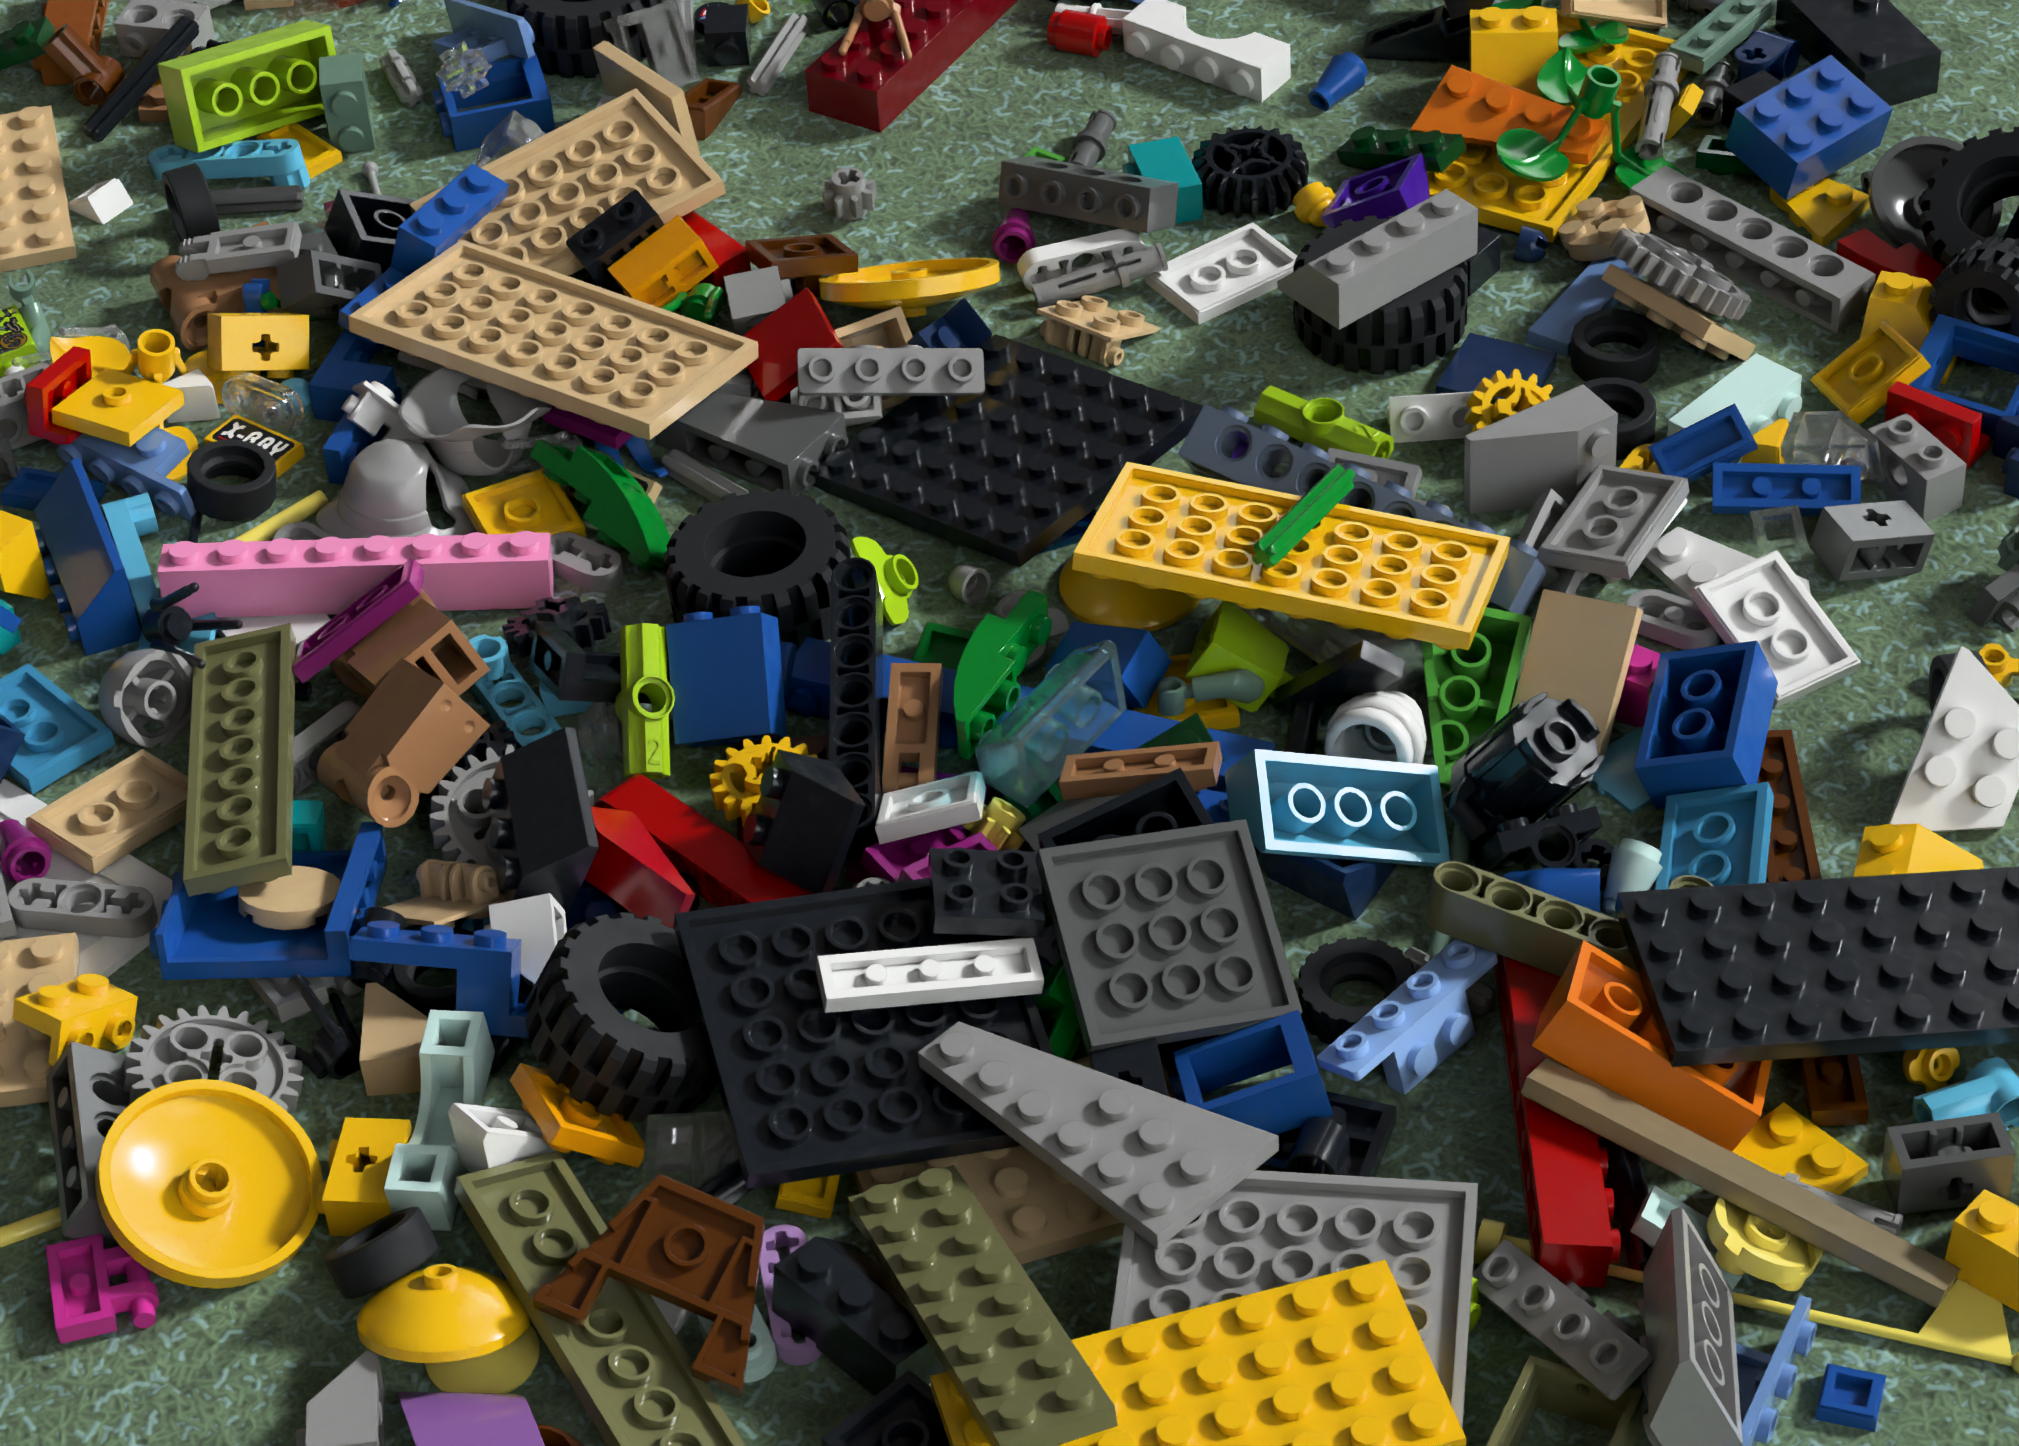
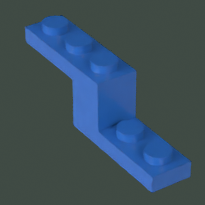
[337,163,509,346]
[308,329,402,485]
[350,920,625,1038]

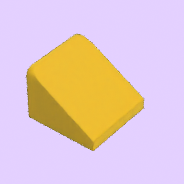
[1742,418,1789,464]

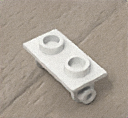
[341,380,429,443]
[1387,391,1475,443]

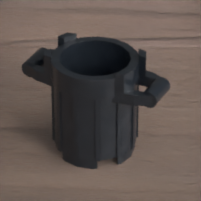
[1443,692,1604,845]

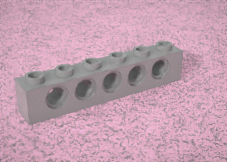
[1629,165,1876,333]

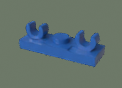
[1712,462,1861,517]

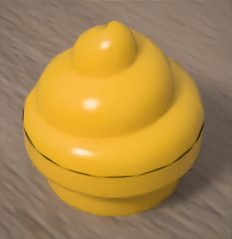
[1292,182,1335,228]

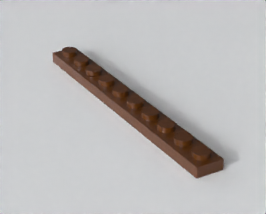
[1757,729,1869,1126]

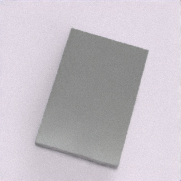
[1537,464,1689,580]

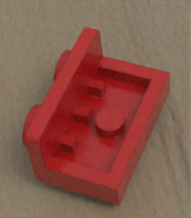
[24,346,92,445]
[1885,381,1991,469]

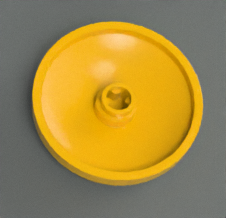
[819,258,1001,318]
[95,1079,323,1289]

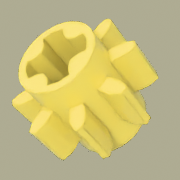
[962,797,1026,851]

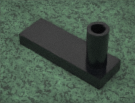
[1273,639,1405,754]

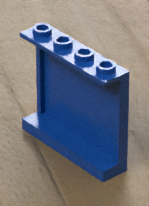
[150,822,388,980]

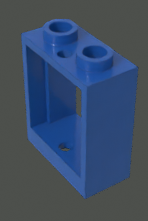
[432,53,555,152]
[1910,314,2019,440]
[1169,1010,1334,1135]

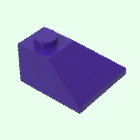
[1321,153,1430,228]

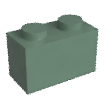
[319,52,375,153]

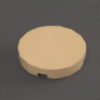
[238,866,341,930]

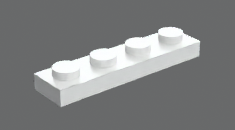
[816,937,1044,1013]

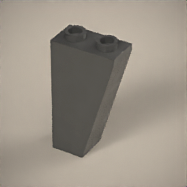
[658,392,848,496]

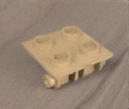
[1036,295,1160,367]
[383,859,506,928]

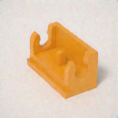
[607,215,719,308]

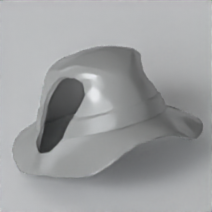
[398,365,552,476]
[316,439,475,539]

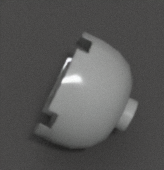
[98,648,193,748]

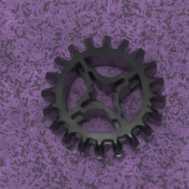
[1192,125,1309,219]

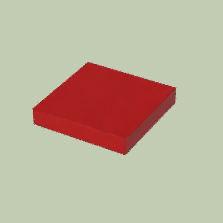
[743,287,844,402]

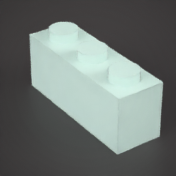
[1667,353,1802,479]

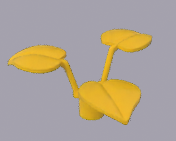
[50,329,265,482]

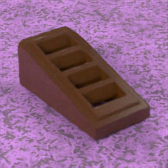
[684,78,742,141]

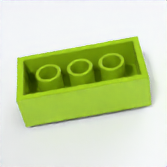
[157,20,336,153]

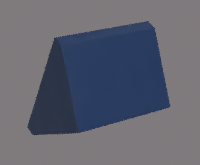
[1259,851,1397,921]

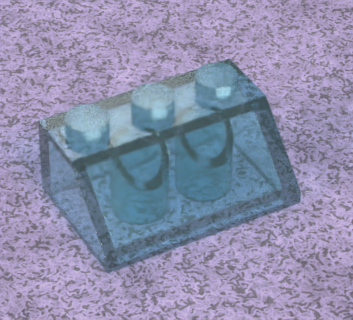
[975,640,1127,808]

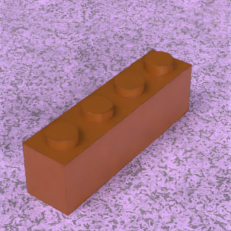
[32,0,110,86]

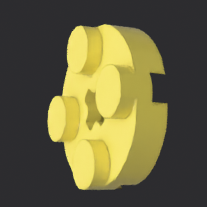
[1706,1197,1824,1291]

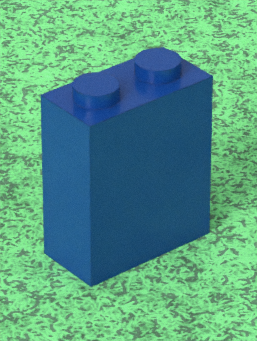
[666,606,787,748]

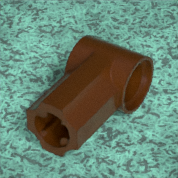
[42,23,125,107]

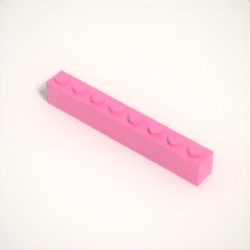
[157,531,554,619]

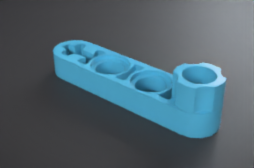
[148,138,311,189]
[101,492,160,627]
[469,634,562,749]

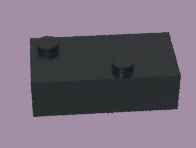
[1775,0,1941,106]

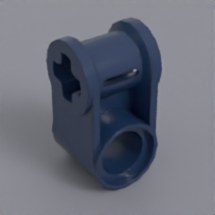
[1733,30,1801,84]

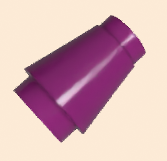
[991,208,1036,264]
[0,819,51,882]

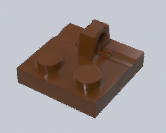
[745,234,858,297]

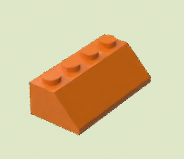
[1532,940,1772,1152]

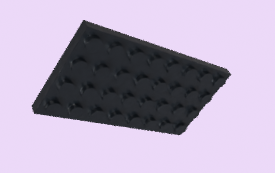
[1615,866,2019,1067]

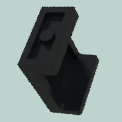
[529,621,670,704]

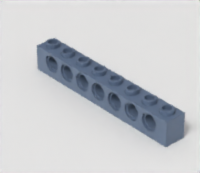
[1178,404,1548,615]

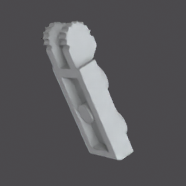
[174,221,302,282]

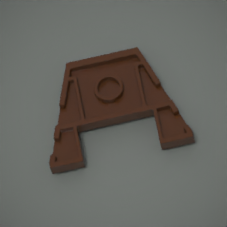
[533,1174,765,1397]

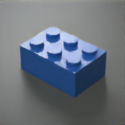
[1725,55,1893,200]
[1634,640,1778,809]

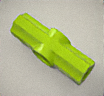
[1254,385,1394,459]
[615,623,675,780]

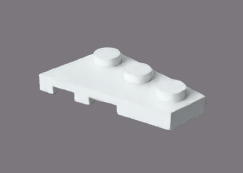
[1641,527,1811,601]

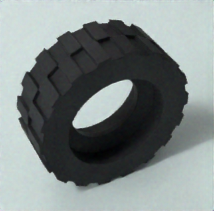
[1298,937,1417,1045]

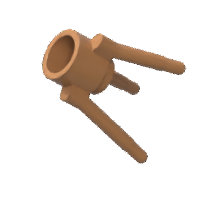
[838,0,912,60]

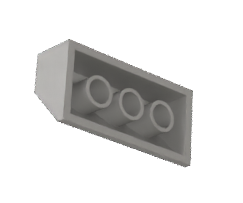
[1277,189,1478,330]
[1638,1206,1743,1446]

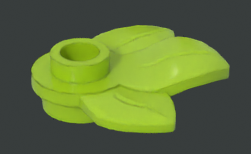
[849,536,919,626]

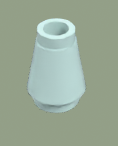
[1601,838,1662,918]

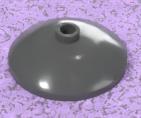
[1868,136,2002,256]

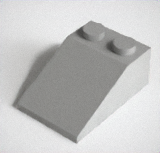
[1464,384,1618,514]

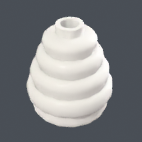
[1324,691,1427,764]

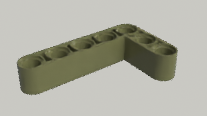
[1423,861,1714,977]

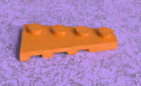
[1410,65,1609,165]

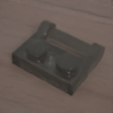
[603,0,701,87]

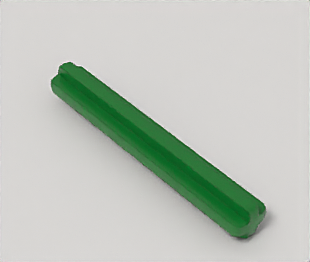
[1252,465,1356,568]

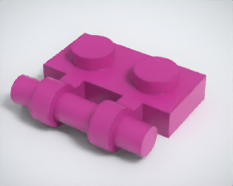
[45,1233,159,1344]

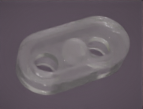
[222,372,305,434]

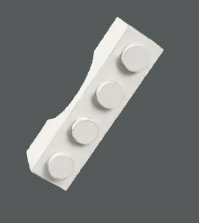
[1122,0,1291,102]

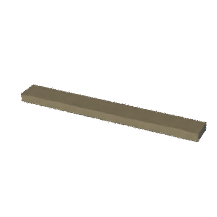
[1521,1057,1960,1308]

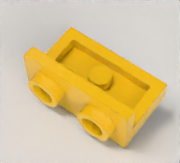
[12,973,138,1067]

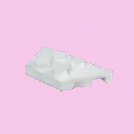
[1887,646,2019,833]

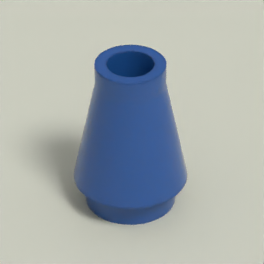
[1308,52,1368,111]

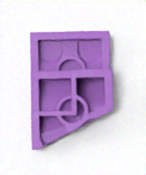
[397,1392,545,1446]

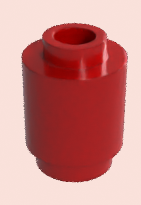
[1047,9,1112,58]

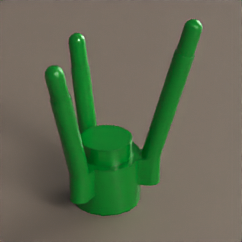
[661,283,724,326]

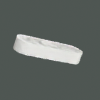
[1017,228,1146,292]

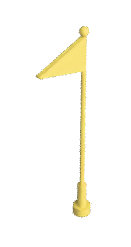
[1474,1218,2019,1374]

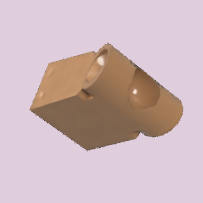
[150,221,289,352]
[329,588,490,700]
[317,658,490,828]

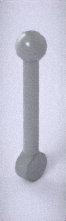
[362,161,381,195]

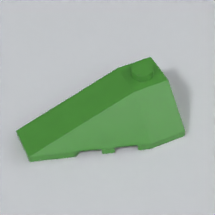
[1421,607,1532,790]

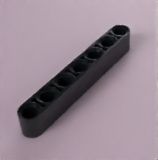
[829,557,883,860]

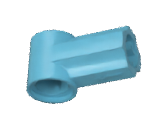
[1913,1057,2019,1131]

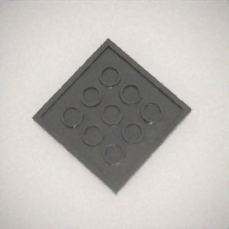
[1035,819,1303,1055]

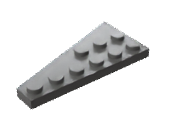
[918,1021,1279,1249]

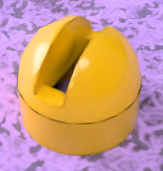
[734,0,770,25]

